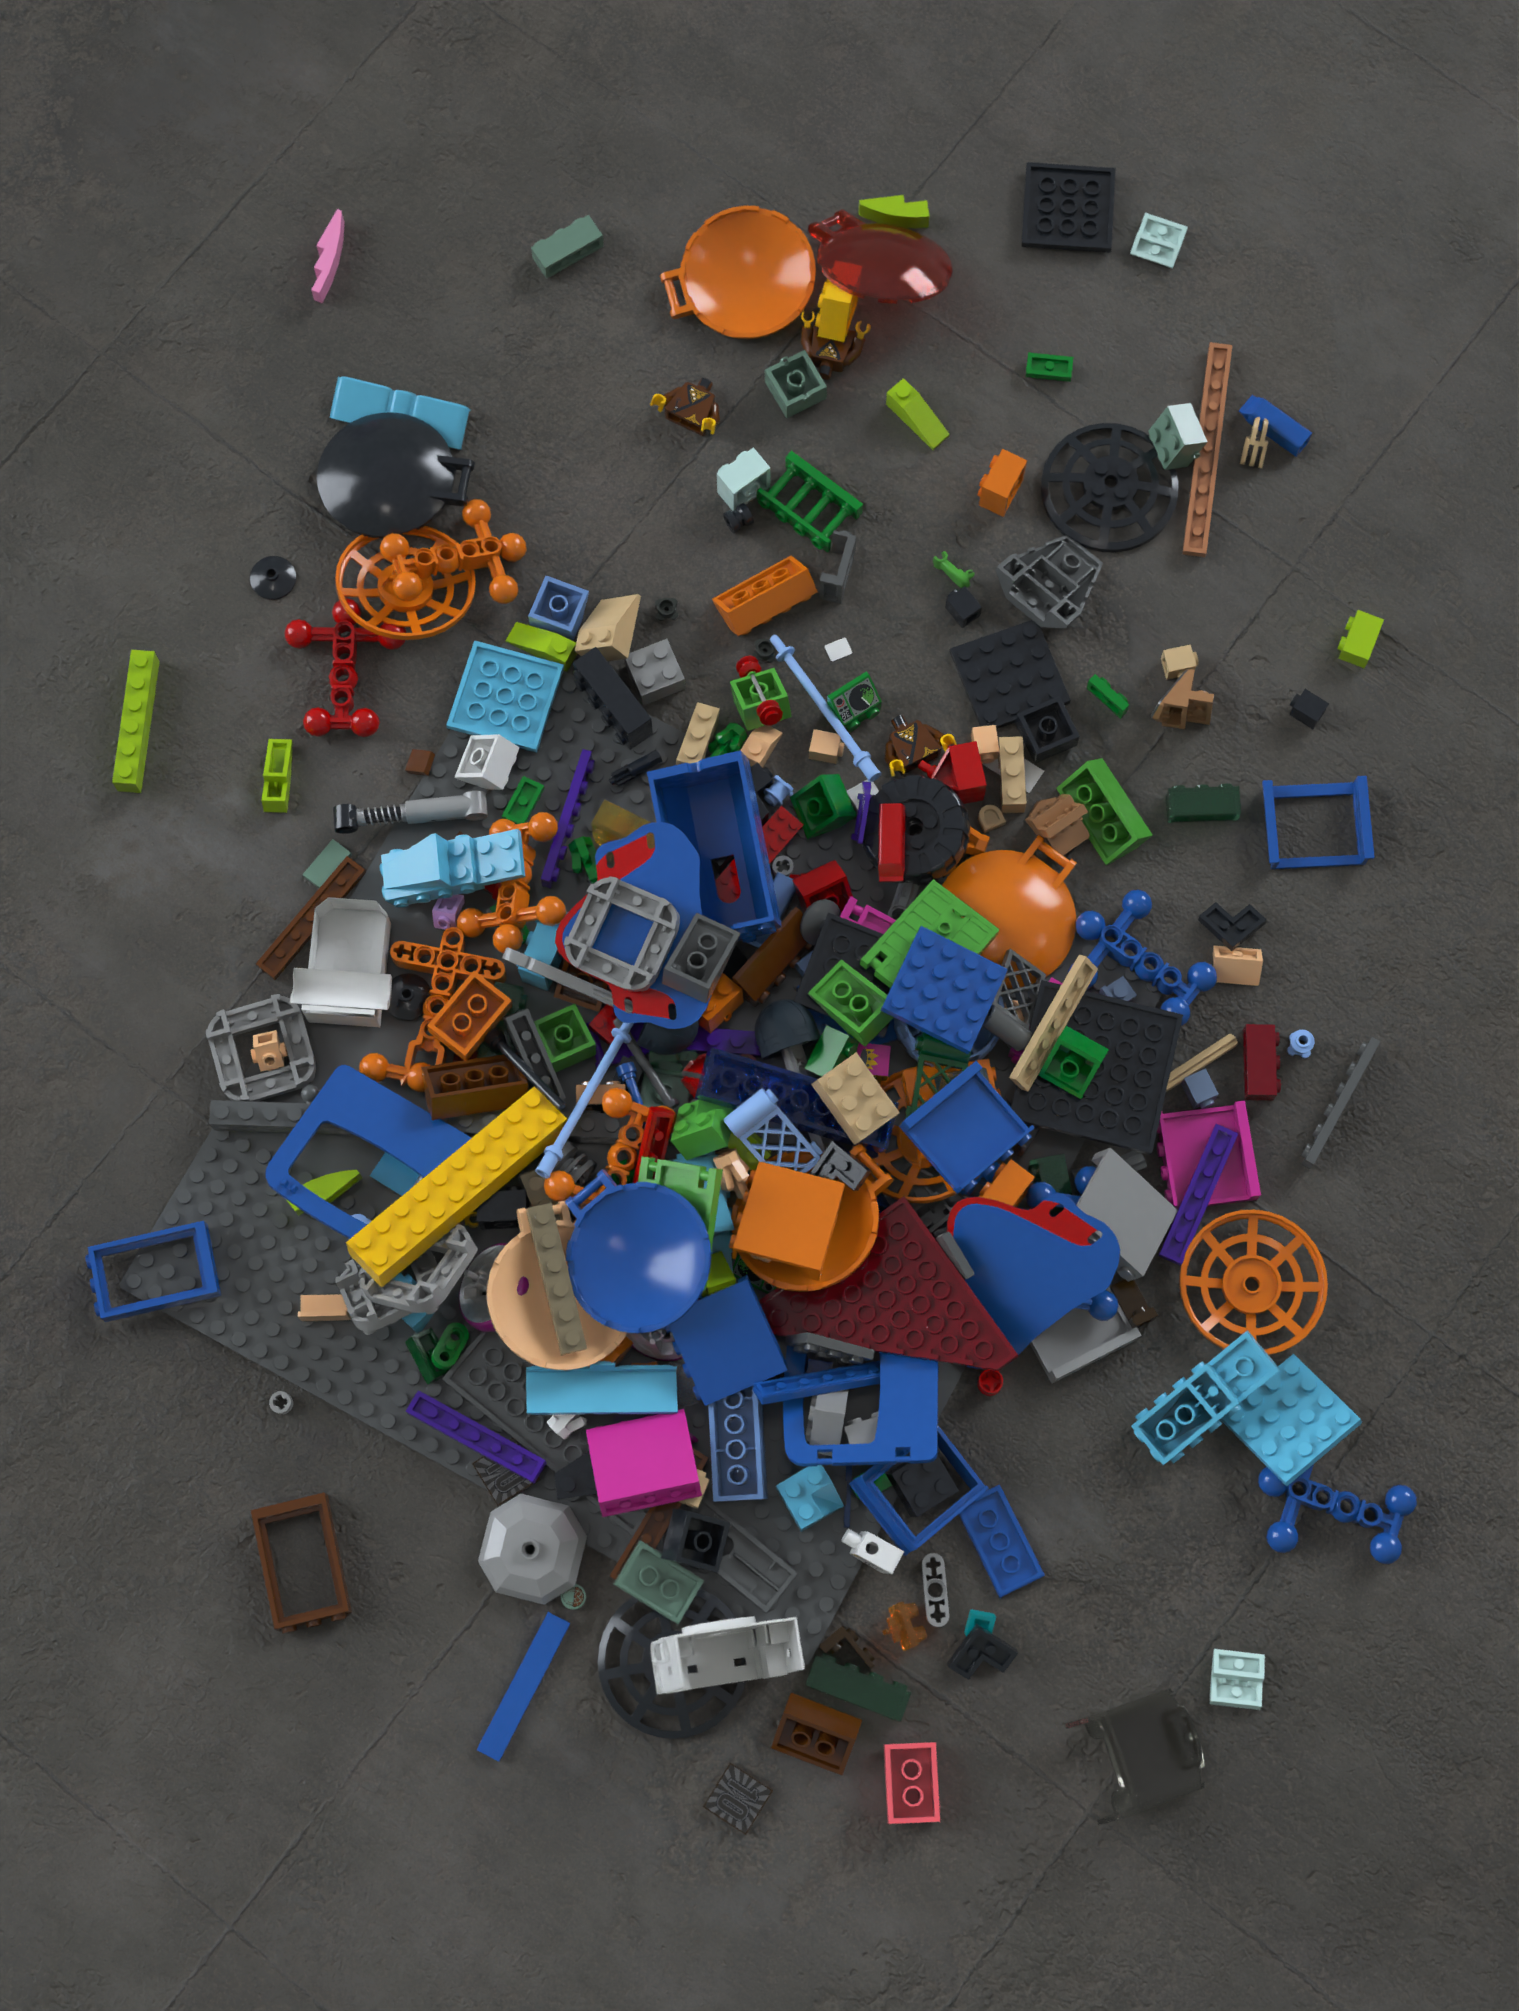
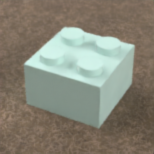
[717,447,770,511]

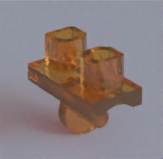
[883,1601,927,1651]

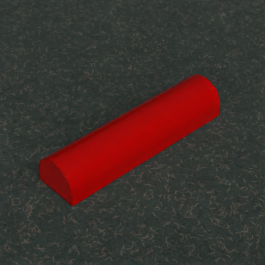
[632,1106,675,1183]

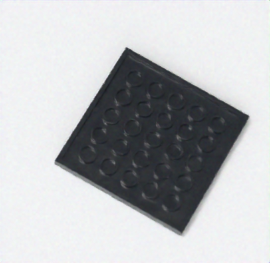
[1011,980,1183,1155]

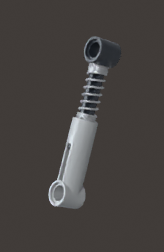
[333,791,488,834]

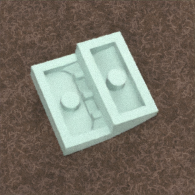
[1130,213,1188,268]
[1210,1649,1265,1710]

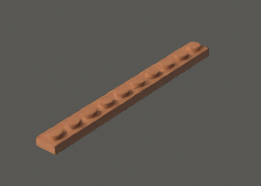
[1182,342,1232,557]

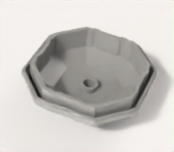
[478,1494,587,1605]

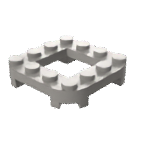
[564,877,680,992]
[206,994,316,1102]
[358,1224,478,1314]
[335,1250,438,1335]

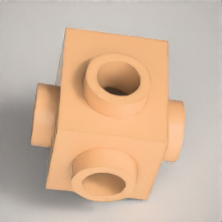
[251,1030,288,1072]

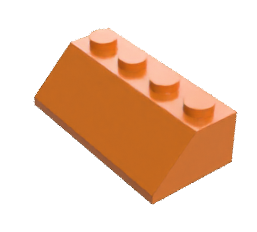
[712,556,818,636]

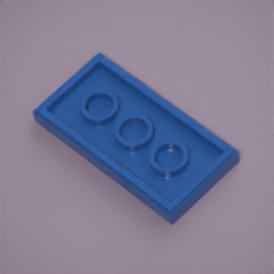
[958,1484,1045,1598]

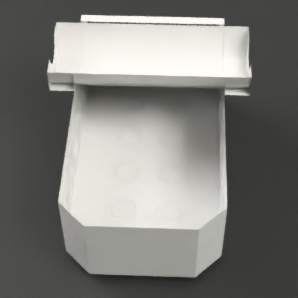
[290,897,392,1027]

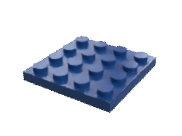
[880,926,1008,1054]

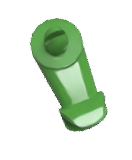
[933,551,975,588]

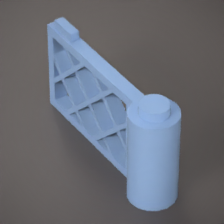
[723,1088,823,1173]

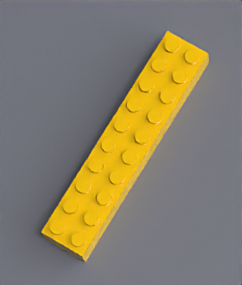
[346,1087,567,1288]

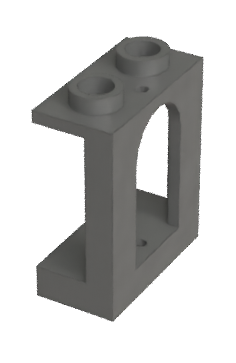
[819,530,856,604]

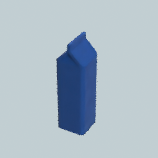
[1239,395,1312,457]

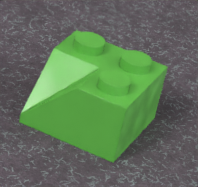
[534,1004,596,1073]
[671,1100,734,1160]

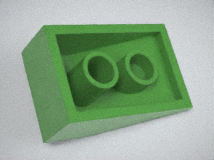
[808,960,894,1047]

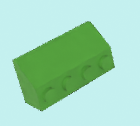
[1056,758,1153,865]

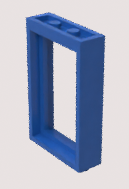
[85,1221,222,1322]

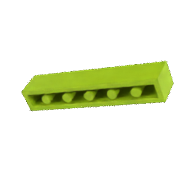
[112,650,160,793]

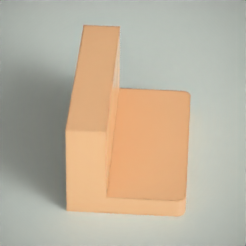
[1212,945,1263,986]
[298,1294,351,1321]

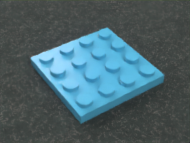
[446,641,564,753]
[1220,1354,1362,1487]

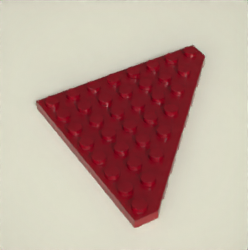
[759,1196,1019,1371]

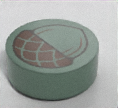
[561,1584,586,1610]

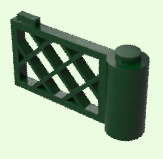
[904,1032,972,1120]

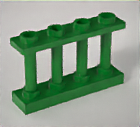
[757,451,863,552]

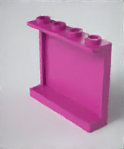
[1157,1101,1261,1210]
[586,1409,702,1517]

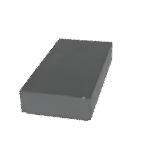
[935,1232,974,1280]

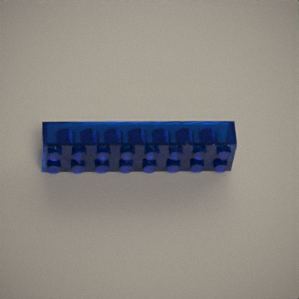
[694,1048,899,1154]

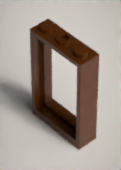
[251,1493,352,1634]

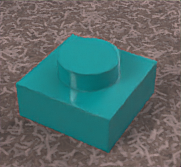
[964,1609,996,1637]

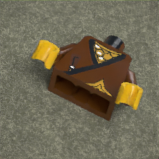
[801,311,871,380]
[650,378,720,437]
[884,715,957,777]

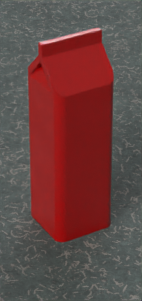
[878,803,905,882]

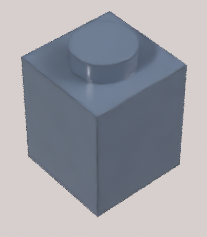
[1181,1069,1218,1109]

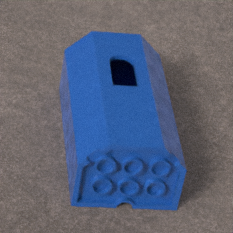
[647,750,782,943]

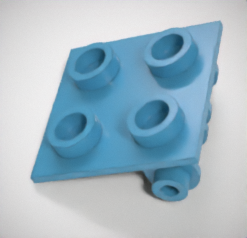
[370,1152,419,1196]

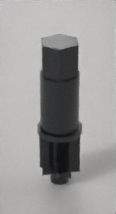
[609,750,662,786]

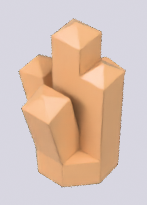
[713,1148,749,1199]

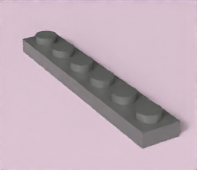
[1301,1037,1381,1169]

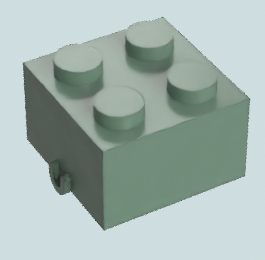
[765,350,827,419]
[1148,403,1207,470]

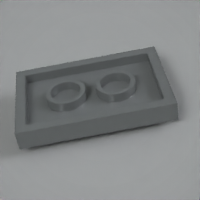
[785,1332,874,1365]

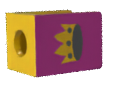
[857,1043,891,1083]

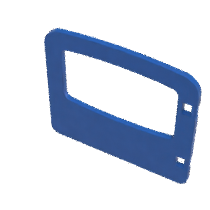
[266,1065,472,1239]
[783,1346,939,1467]

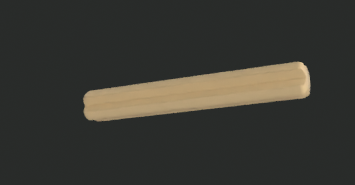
[1166,1034,1238,1092]

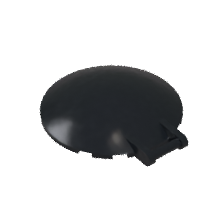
[317,412,475,538]

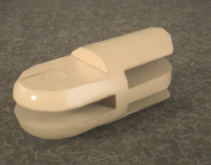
[1240,417,1269,468]

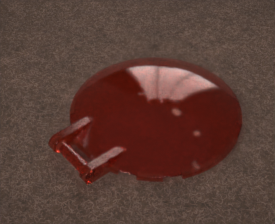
[808,209,952,304]

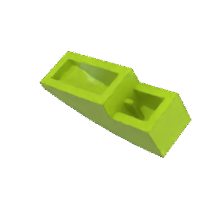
[859,195,930,228]
[261,739,293,813]
[286,1170,363,1216]

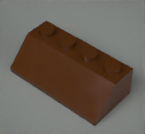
[733,907,815,1007]
[421,1052,528,1120]

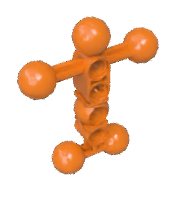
[380,499,527,604]
[457,812,566,953]
[544,1087,677,1205]

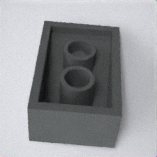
[662,913,740,1004]

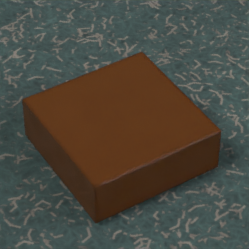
[405,749,435,776]

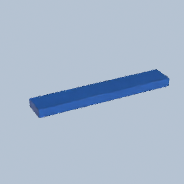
[753,1361,880,1405]
[477,1612,570,1762]

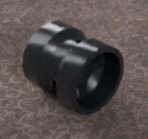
[723,503,754,534]

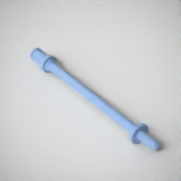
[770,635,881,782]
[535,1022,634,1178]

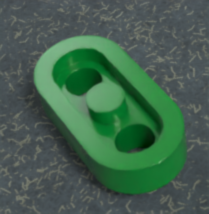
[431,1322,469,1370]

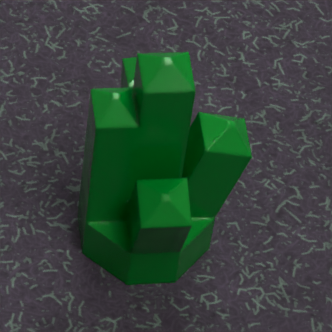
[708,723,748,757]
[568,836,598,884]

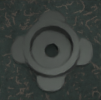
[655,598,679,621]
[753,639,776,663]

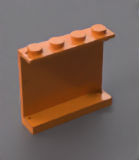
[729,1161,845,1281]

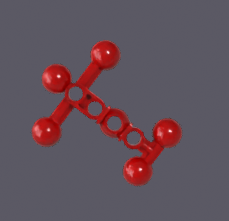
[284,598,407,738]

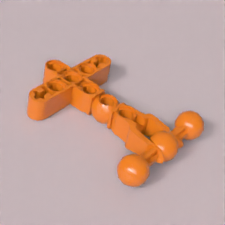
[359,927,507,1092]

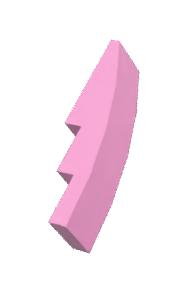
[311,209,344,303]

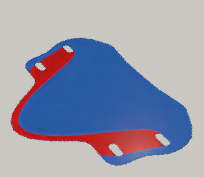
[555,822,712,1029]
[947,1193,1120,1369]

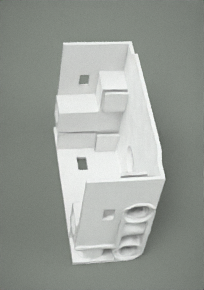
[651,1616,805,1694]

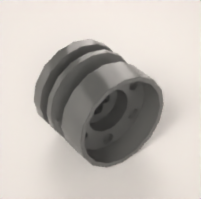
[535,1139,597,1188]

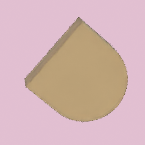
[978,805,1006,833]

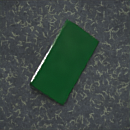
[405,1327,452,1384]

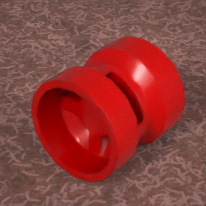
[977,1369,1003,1396]

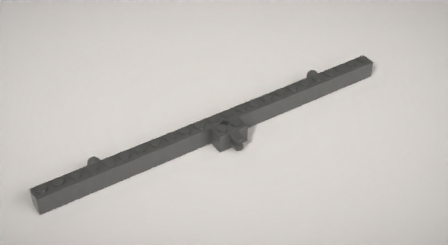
[209,1085,795,1148]

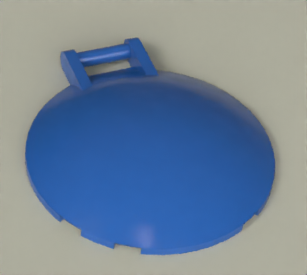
[565,1169,711,1333]

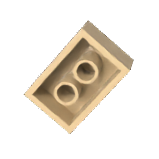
[811,1052,899,1145]

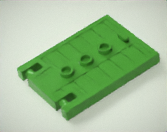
[860,879,1000,988]
[638,1156,723,1290]

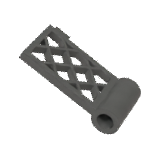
[982,948,1047,1051]

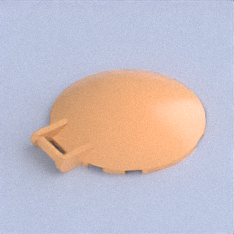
[487,1200,627,1370]

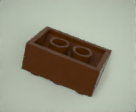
[771,1693,862,1775]

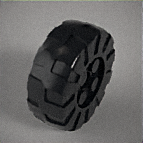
[863,775,970,886]

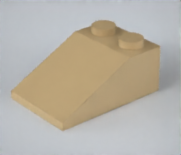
[575,594,641,661]

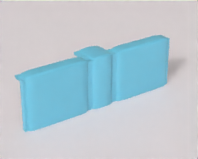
[330,377,471,450]
[526,1361,678,1415]

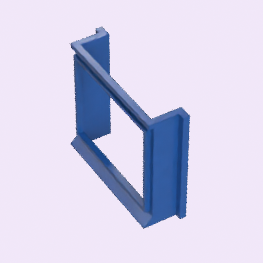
[1262,776,1374,869]
[849,1426,989,1556]

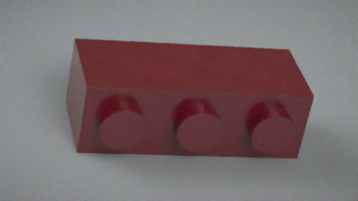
[1243,1024,1281,1100]

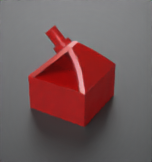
[918,741,987,804]
[789,860,853,914]

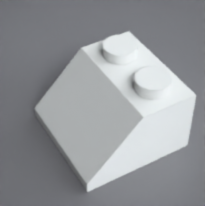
[455,735,520,790]

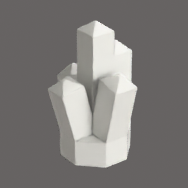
[547,1414,587,1440]

